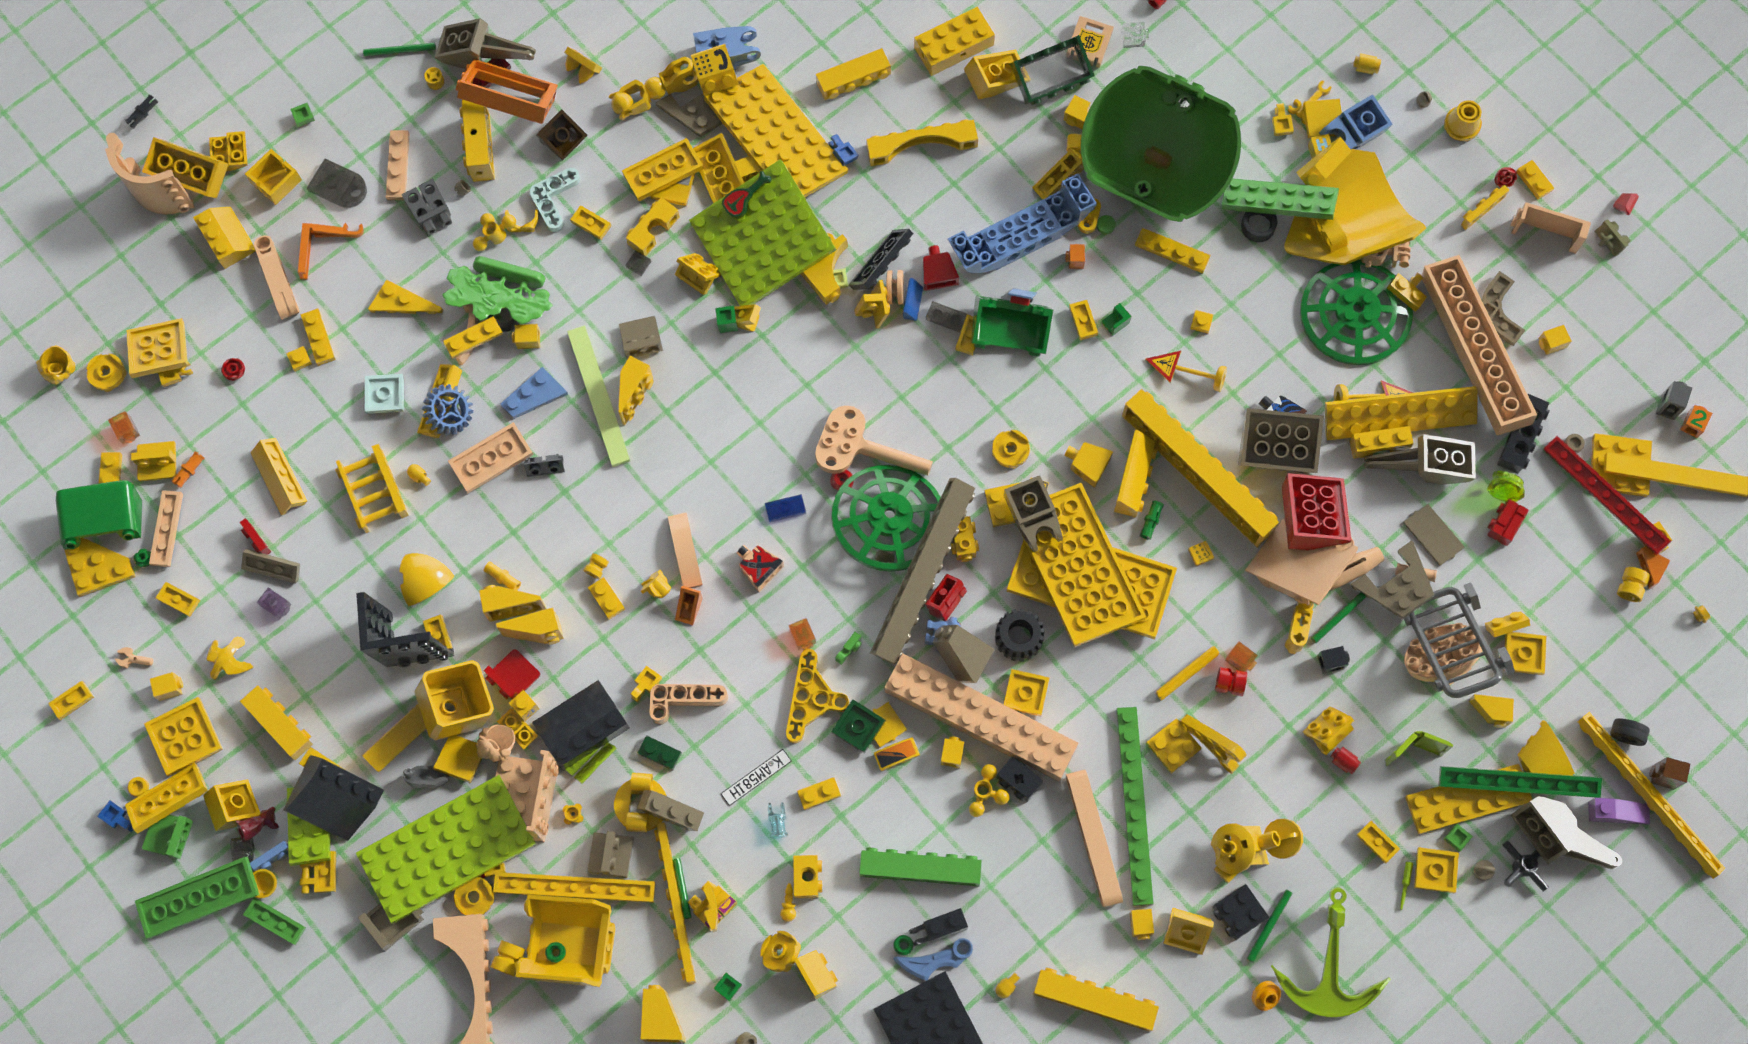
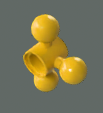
[472,213,516,251]
[969,764,1010,817]

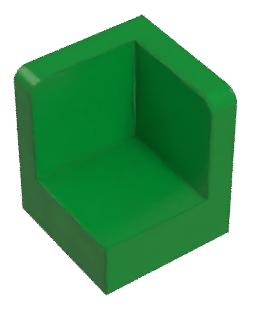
[1102,303,1132,336]
[715,305,738,334]

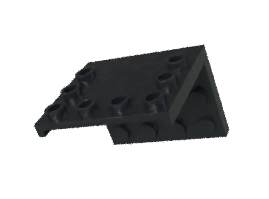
[356,592,454,667]

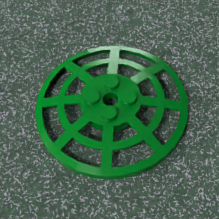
[1300,259,1413,365]
[831,465,941,572]

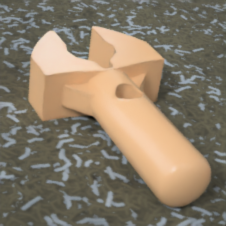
[115,647,153,668]

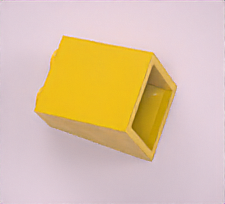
[641,985,686,1043]

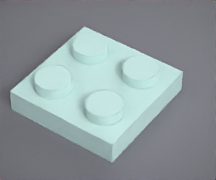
[365,374,404,414]

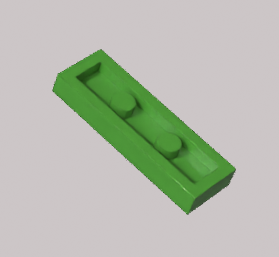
[243,897,306,945]

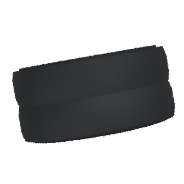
[1610,718,1650,746]

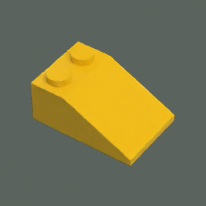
[964,49,1031,99]
[479,585,546,622]
[496,607,564,645]

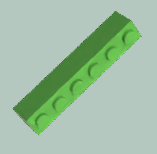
[860,847,982,887]

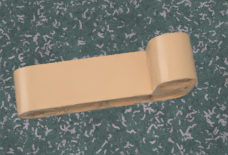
[650,684,728,725]

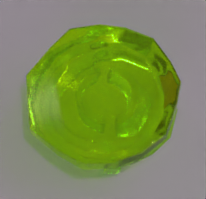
[1487,470,1525,502]

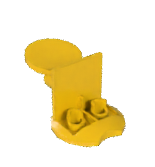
[1210,819,1303,874]

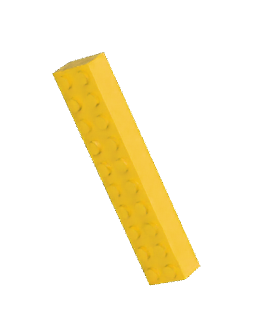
[1122,389,1279,548]

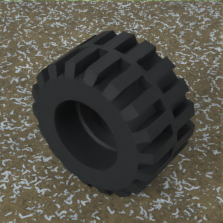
[995,609,1045,662]

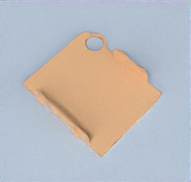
[1245,517,1358,605]

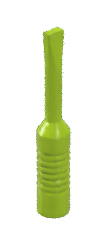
[1400,862,1414,910]

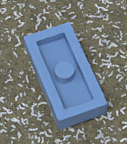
[250,841,289,871]

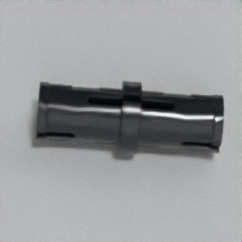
[125,94,158,129]

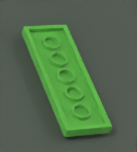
[1221,178,1339,220]
[135,857,260,939]

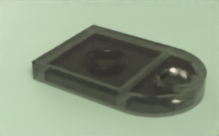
[307,158,367,208]

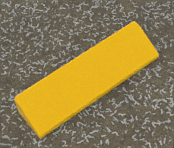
[417,364,462,438]
[362,704,426,772]

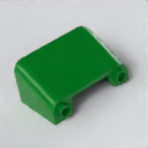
[971,296,1053,357]
[55,480,142,550]

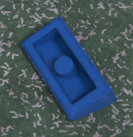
[903,278,923,321]

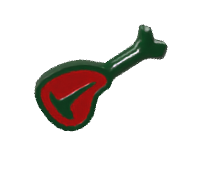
[722,171,772,219]

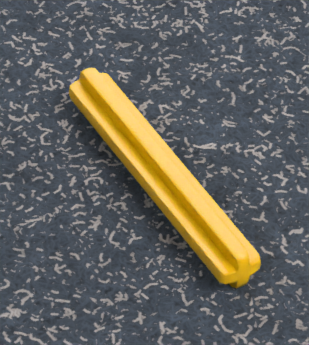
[1155,646,1219,700]

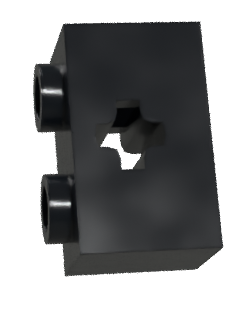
[996,756,1043,802]

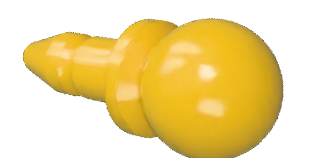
[780,883,796,922]

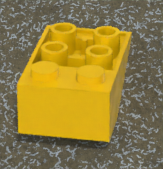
[618,356,654,425]

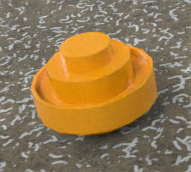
[1251,981,1281,1011]

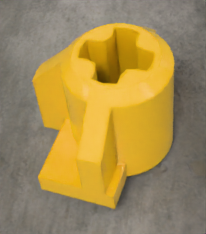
[641,570,671,599]

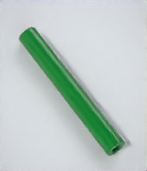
[673,858,692,919]

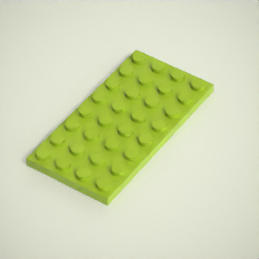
[356,775,537,924]

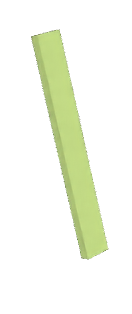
[567,325,630,467]

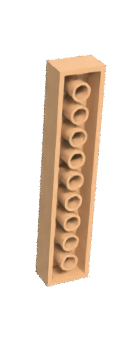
[1422,255,1537,436]
[884,654,1079,782]

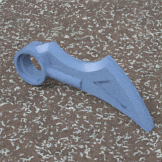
[894,938,973,981]

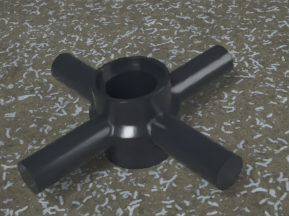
[1502,840,1549,892]

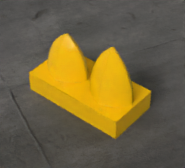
[564,46,603,84]

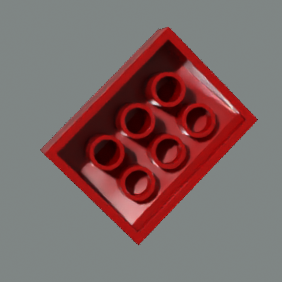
[1282,473,1352,550]

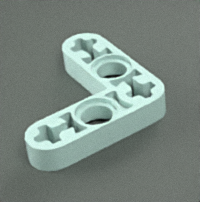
[530,168,580,232]

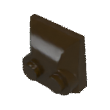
[536,109,588,161]

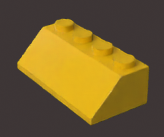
[1114,430,1157,517]

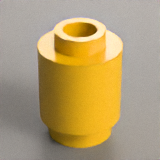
[1353,53,1381,75]

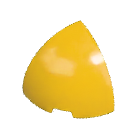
[399,553,454,607]

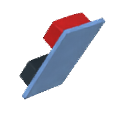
[1008,288,1037,306]

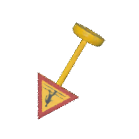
[1145,350,1227,392]
[1333,380,1413,401]

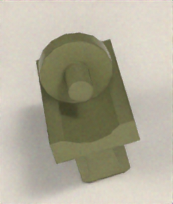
[1594,219,1631,257]

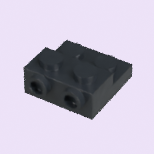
[1213,884,1269,940]

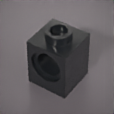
[1317,646,1350,674]

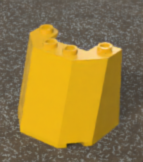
[515,895,615,987]

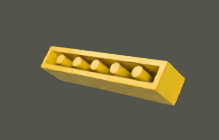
[1033,967,1159,1032]

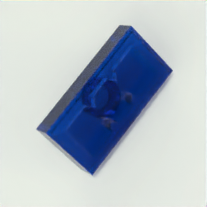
[765,494,806,523]

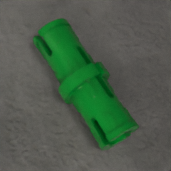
[1139,500,1164,540]

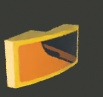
[874,737,920,771]

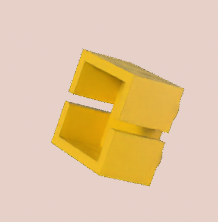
[245,149,302,205]

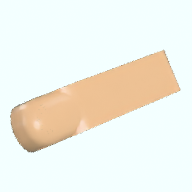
[254,235,300,320]

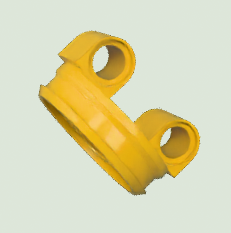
[614,773,667,833]

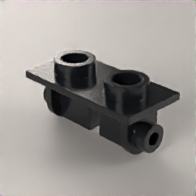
[524,454,565,477]

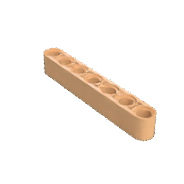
[1066,769,1123,907]

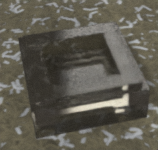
[626,250,652,276]

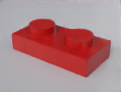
[239,518,271,555]

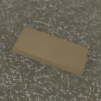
[1403,504,1465,566]

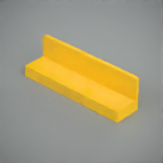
[251,438,307,515]

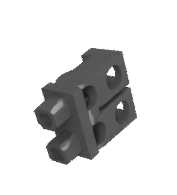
[401,178,452,235]

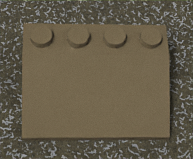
[1238,408,1324,473]

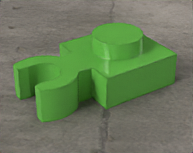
[835,631,862,665]

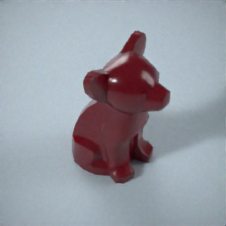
[235,807,279,842]

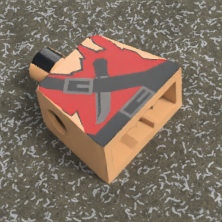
[736,545,784,592]

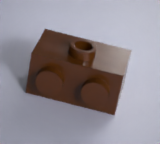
[1649,757,1691,790]

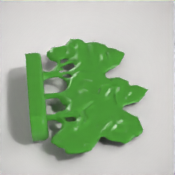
[443,256,553,324]

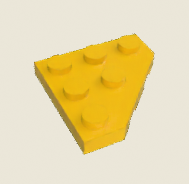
[64,538,136,597]

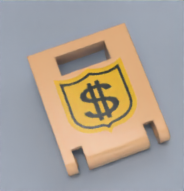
[1066,16,1114,68]

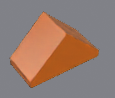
[1636,547,1670,589]
[675,586,703,625]

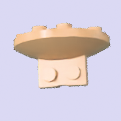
[1404,623,1482,691]

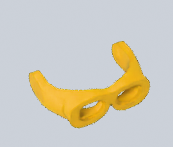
[505,209,539,232]

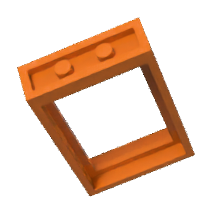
[456,59,558,124]

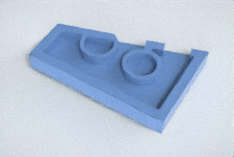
[501,367,568,419]

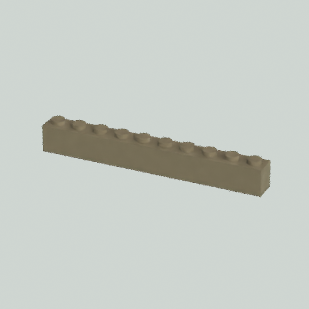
[870,478,975,664]

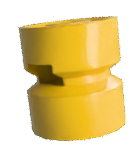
[1617,567,1650,602]
[490,940,526,977]

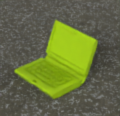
[1385,731,1453,766]
[565,743,617,784]

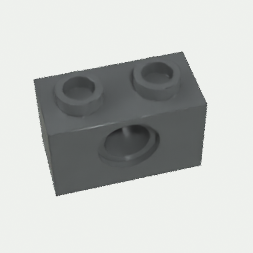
[1656,381,1692,420]

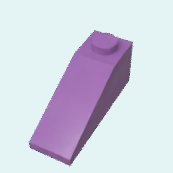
[1588,798,1650,825]

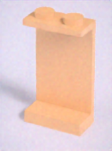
[1510,202,1591,254]

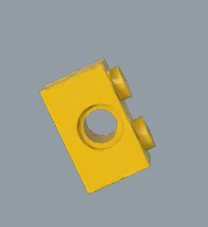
[793,855,822,898]

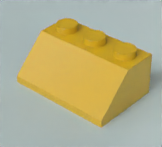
[193,207,256,269]

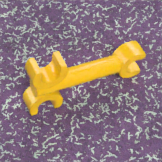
[1287,80,1332,125]

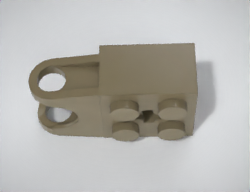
[1004,475,1063,552]

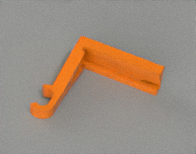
[298,223,364,280]

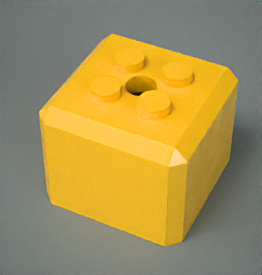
[414,660,494,740]

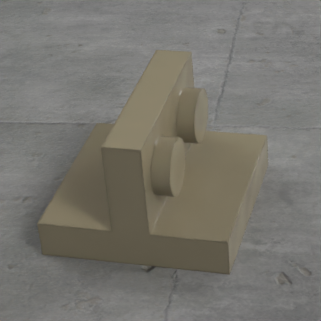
[587,831,634,878]

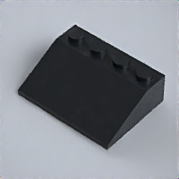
[532,680,630,771]
[283,755,384,841]

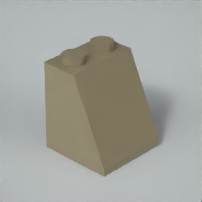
[933,625,995,683]

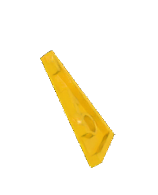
[368,280,443,314]

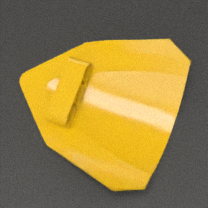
[1284,149,1426,265]

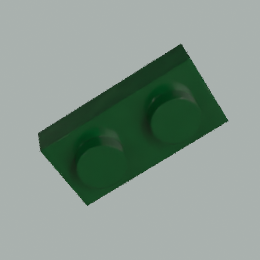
[637,735,682,770]

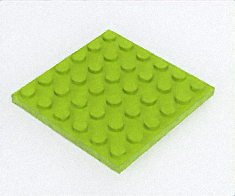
[689,159,837,306]

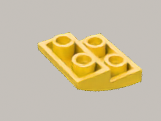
[209,131,248,172]

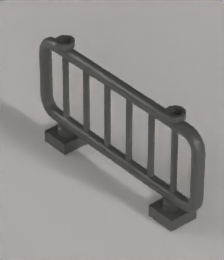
[1404,582,1515,698]

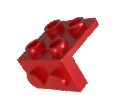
[483,649,541,700]

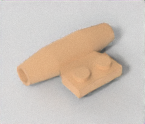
[1329,543,1384,591]

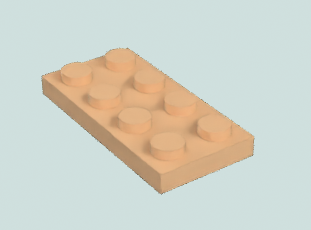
[448,422,534,493]

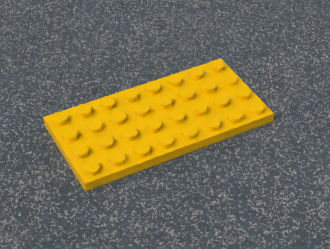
[704,64,848,197]
[1021,483,1146,648]
[1006,540,1177,640]

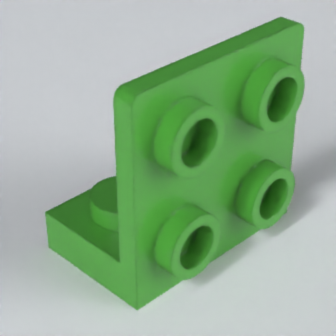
[142,814,193,859]

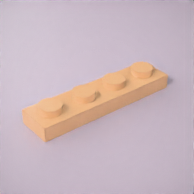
[386,130,410,200]
[149,490,183,567]

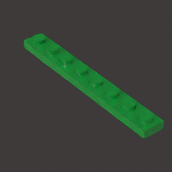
[1438,766,1602,798]

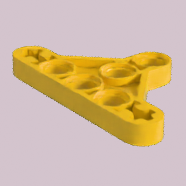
[786,649,849,744]
[1180,714,1247,774]

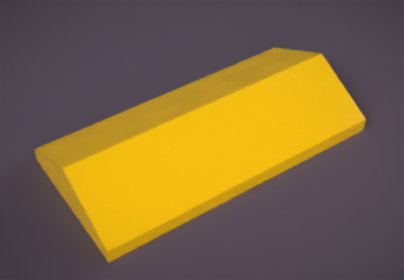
[693,133,744,203]

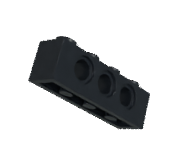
[1497,394,1550,474]

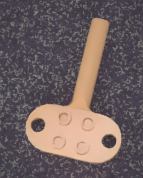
[815,405,933,476]

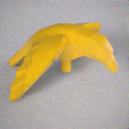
[206,636,253,680]

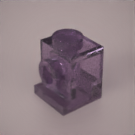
[256,587,291,620]

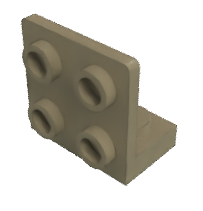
[619,316,663,359]

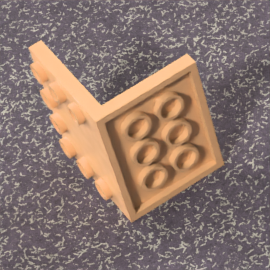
[496,750,559,842]

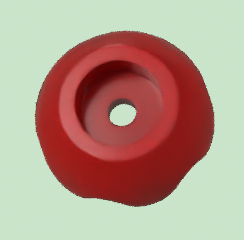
[1494,167,1517,188]
[221,358,245,381]
[830,470,854,491]

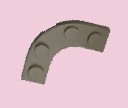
[1482,271,1525,346]

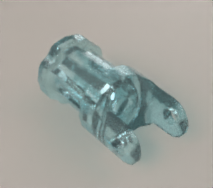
[768,802,788,839]

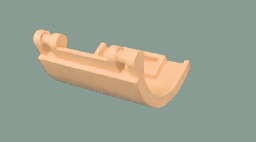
[105,133,195,215]

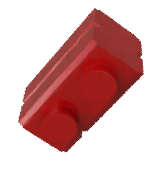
[1487,499,1529,546]
[925,574,967,621]

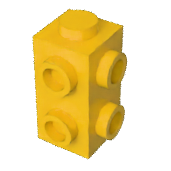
[951,516,979,562]

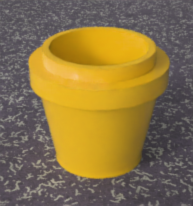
[1444,100,1482,141]

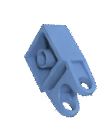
[693,26,761,69]
[1319,94,1393,149]

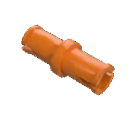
[171,451,205,488]

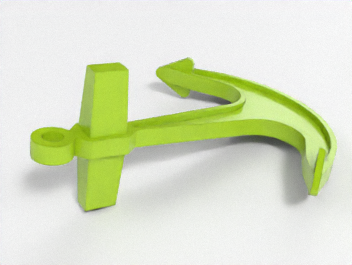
[1271,887,1391,1017]

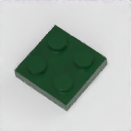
[831,699,886,754]

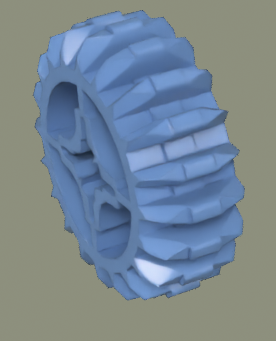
[422,384,474,436]

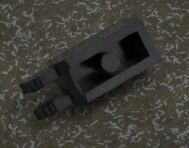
[909,908,968,946]

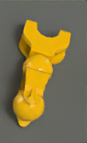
[609,57,699,120]

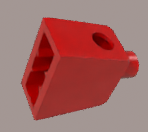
[923,245,959,291]

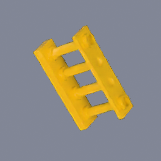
[335,444,409,533]

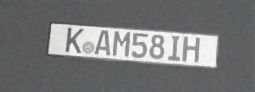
[721,749,792,806]

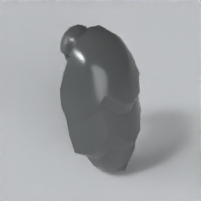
[403,766,449,789]

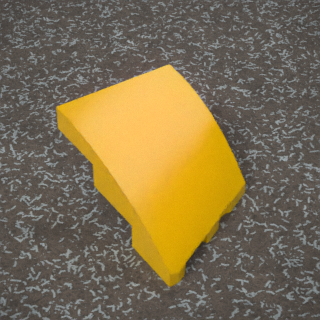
[1517,720,1575,775]

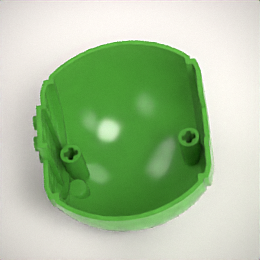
[1081,66,1241,222]

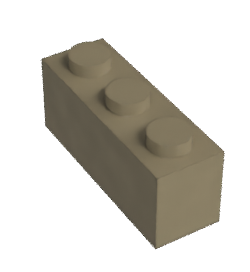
[637,790,704,831]

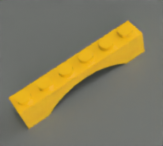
[866,119,978,166]

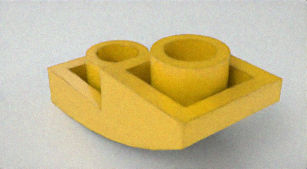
[497,708,538,749]

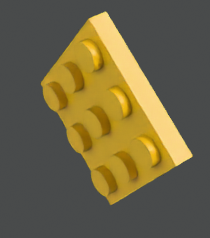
[126,318,188,378]
[1591,433,1652,497]
[144,697,223,776]

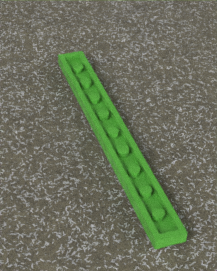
[1116,707,1154,906]

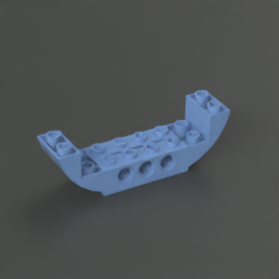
[947,174,1097,273]

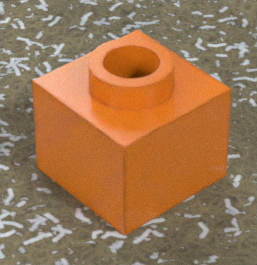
[1065,244,1085,269]

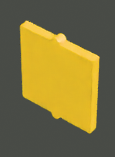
[873,702,907,748]

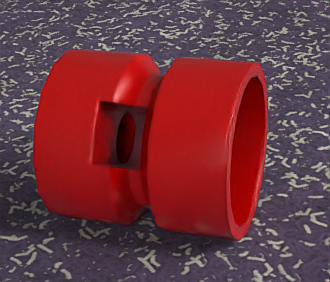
[1215,667,1247,697]

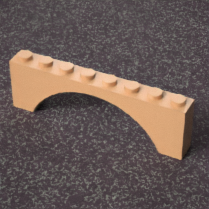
[433,914,493,1044]

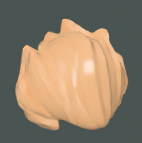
[476,725,515,763]

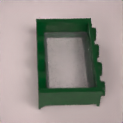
[1009,35,1095,106]

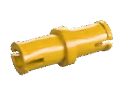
[483,561,521,590]

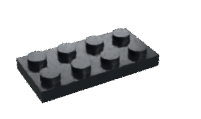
[849,228,914,290]

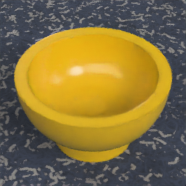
[253,869,277,898]

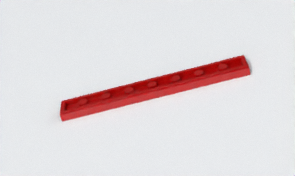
[1543,436,1671,556]

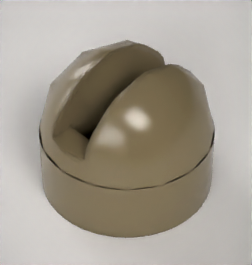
[1416,91,1432,108]
[454,180,471,196]

